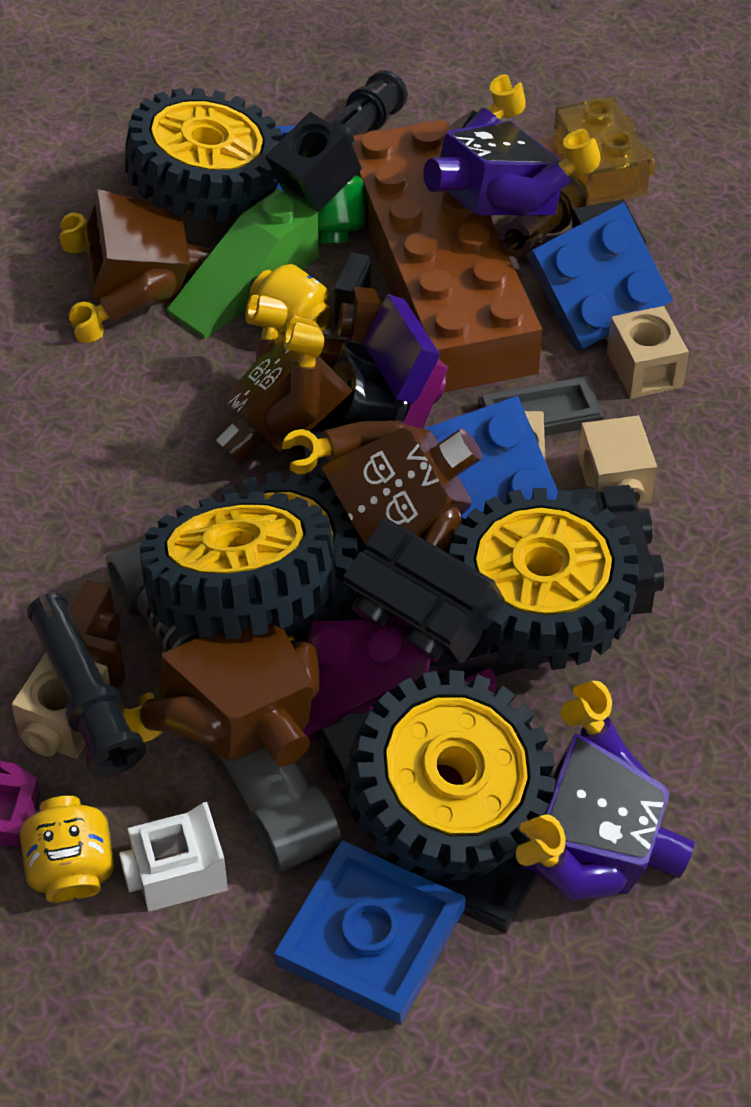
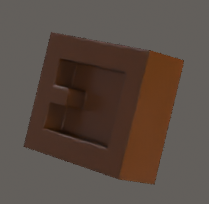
[319,286,381,369]
[70,580,126,687]

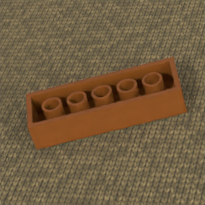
[353,119,543,393]

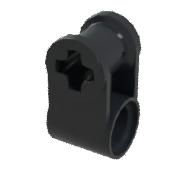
[332,341,408,423]

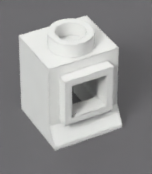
[119,802,228,912]

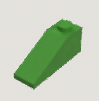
[167,189,319,339]

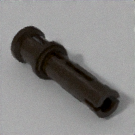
[498,175,589,257]

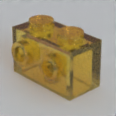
[553,96,655,206]

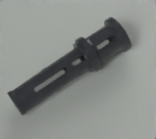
[329,70,408,136]
[27,593,146,777]

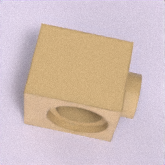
[607,306,689,399]
[578,415,657,507]
[11,652,110,759]

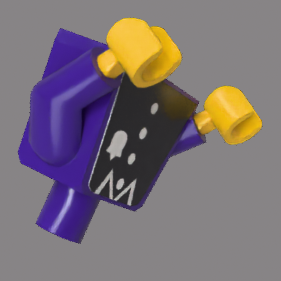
[423,74,601,215]
[516,681,694,901]

